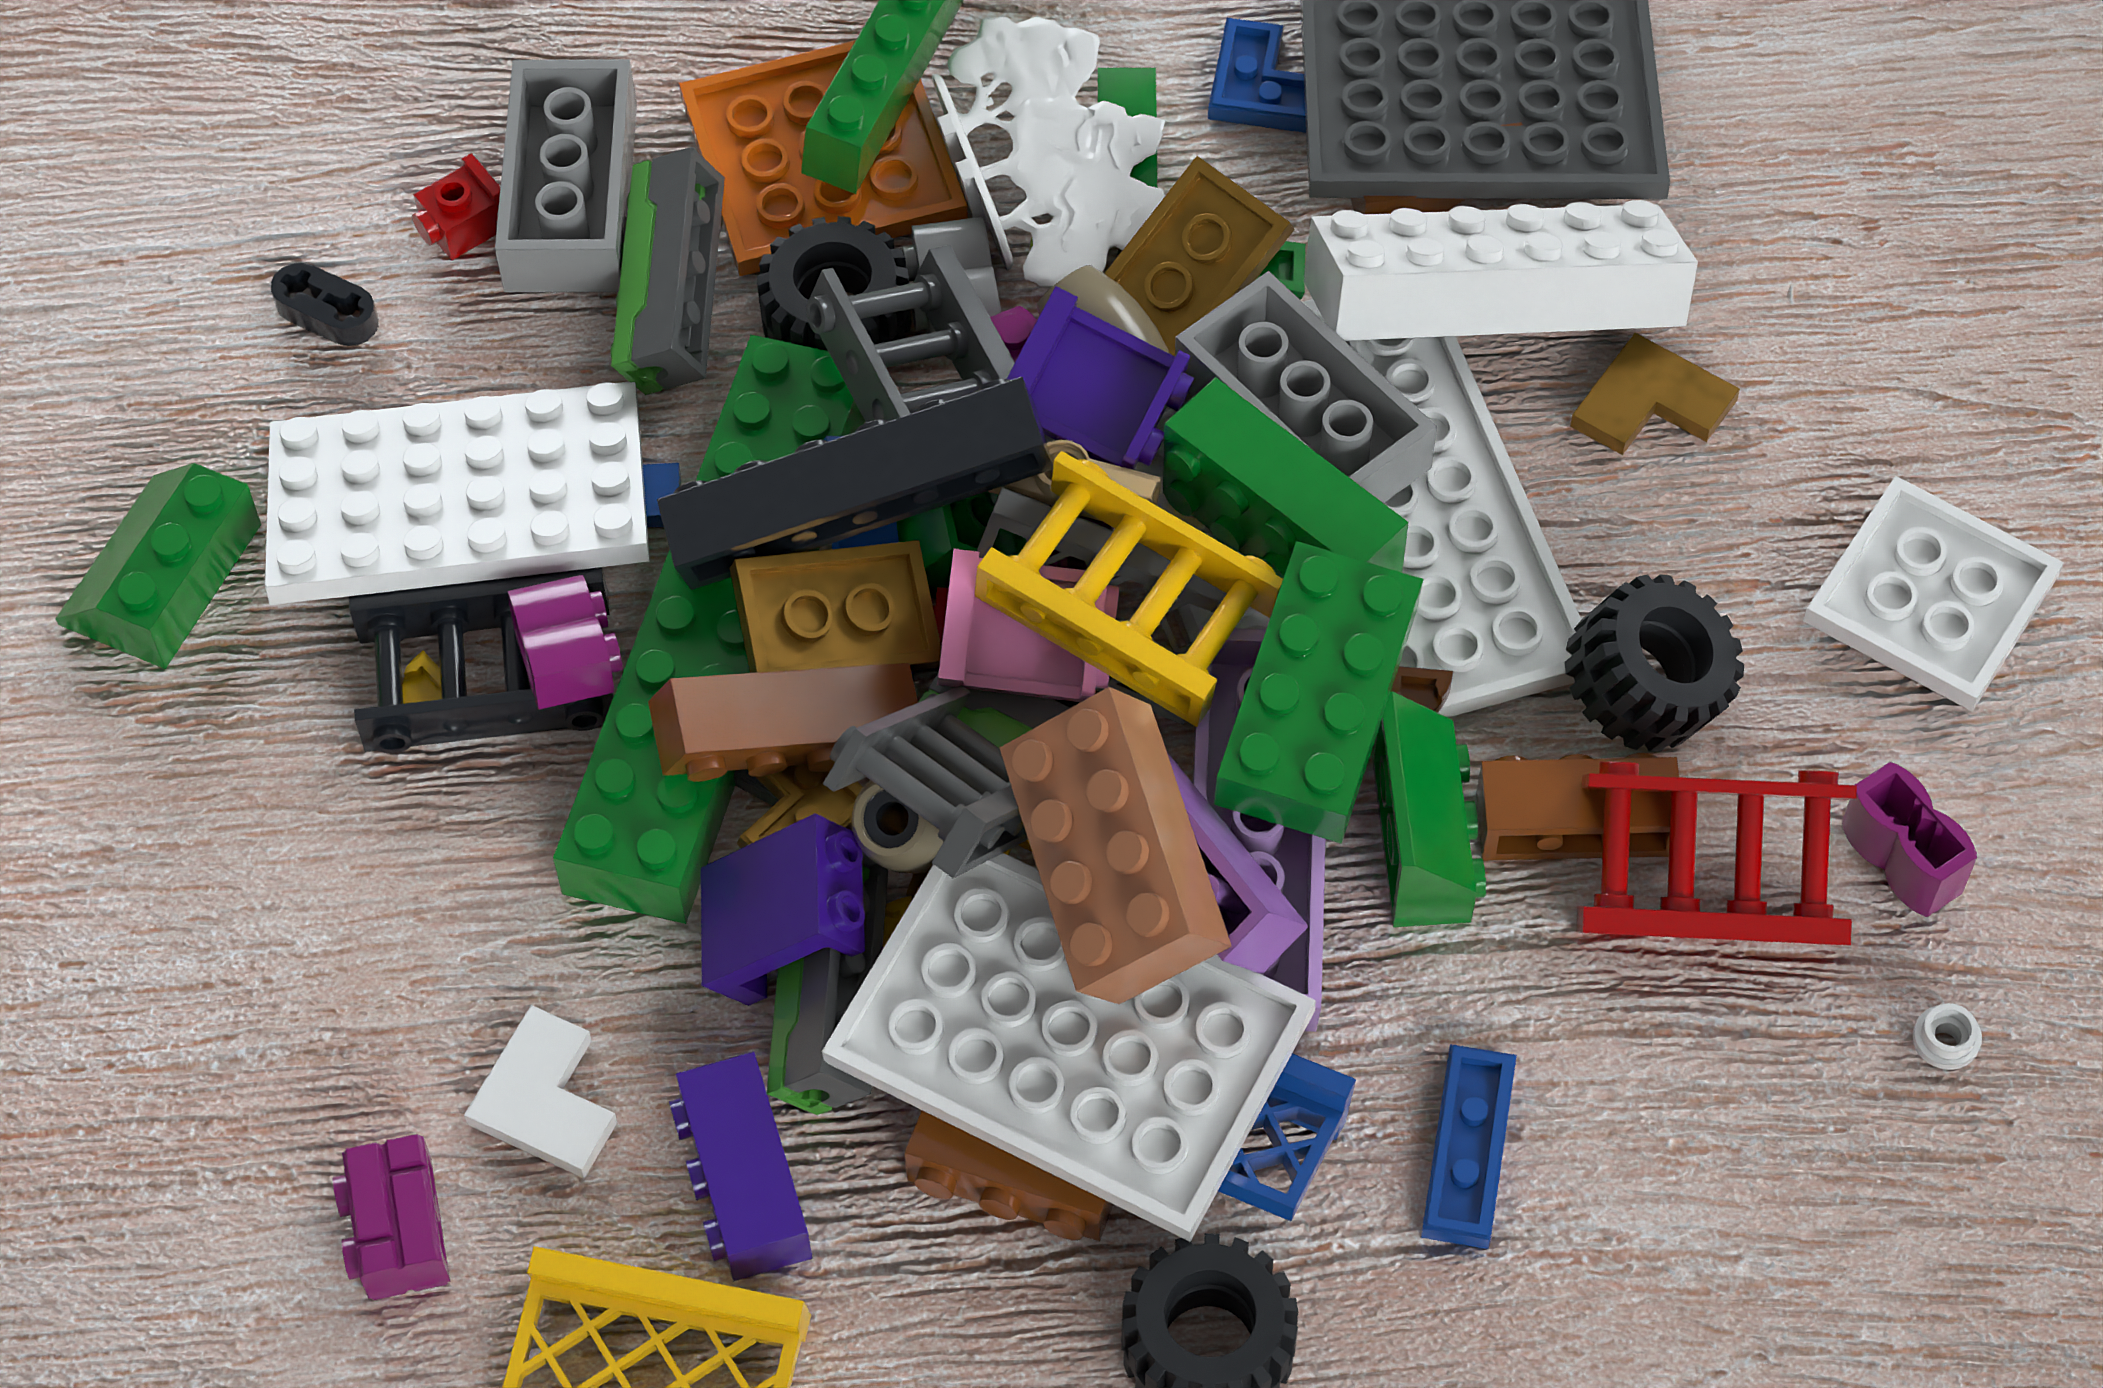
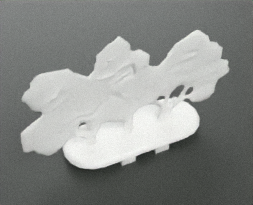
[932,16,1165,287]

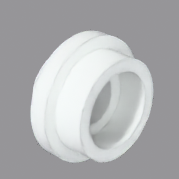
[1913,1003,1982,1070]

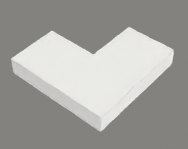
[464,1005,617,1179]

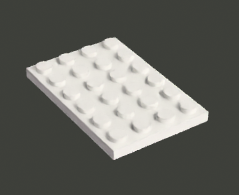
[265,381,650,605]
[822,853,1316,1242]

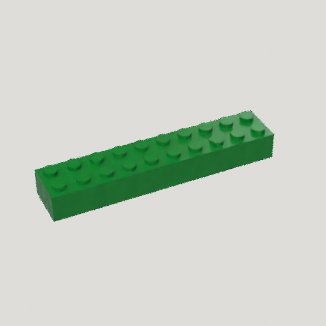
[553,335,865,924]

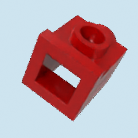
[412,153,501,261]

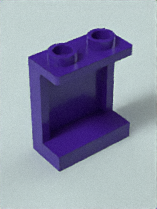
[1007,286,1195,470]
[700,813,865,1006]

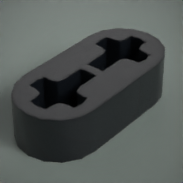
[271,262,379,346]

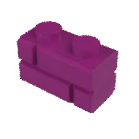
[333,1134,450,1300]

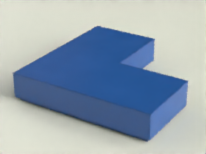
[1208,17,1306,133]

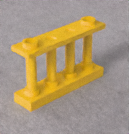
[974,451,1283,727]

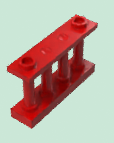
[1576,761,1857,946]

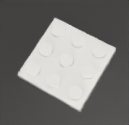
[1803,476,2064,711]

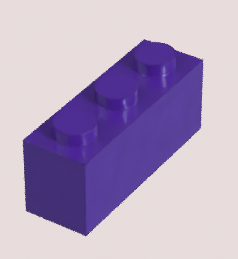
[669,1052,813,1282]

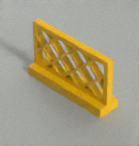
[502,1246,811,1388]

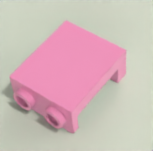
[937,549,1119,702]

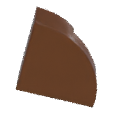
[1391,666,1453,713]

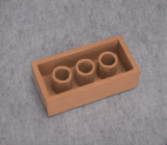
[999,687,1232,1004]

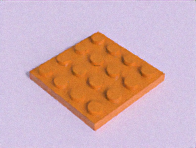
[679,40,968,277]

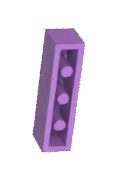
[1167,752,1309,974]

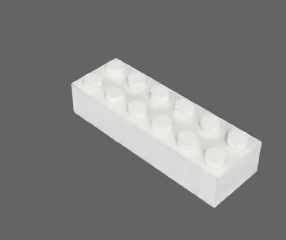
[1304,200,1698,341]

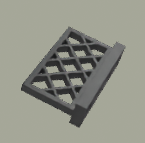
[976,486,1227,725]

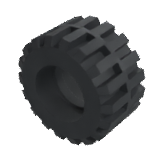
[757,216,912,351]
[1564,574,1744,752]
[1121,1233,1298,1388]

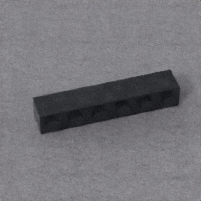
[657,377,1053,590]

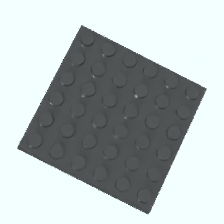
[1300,0,1670,199]

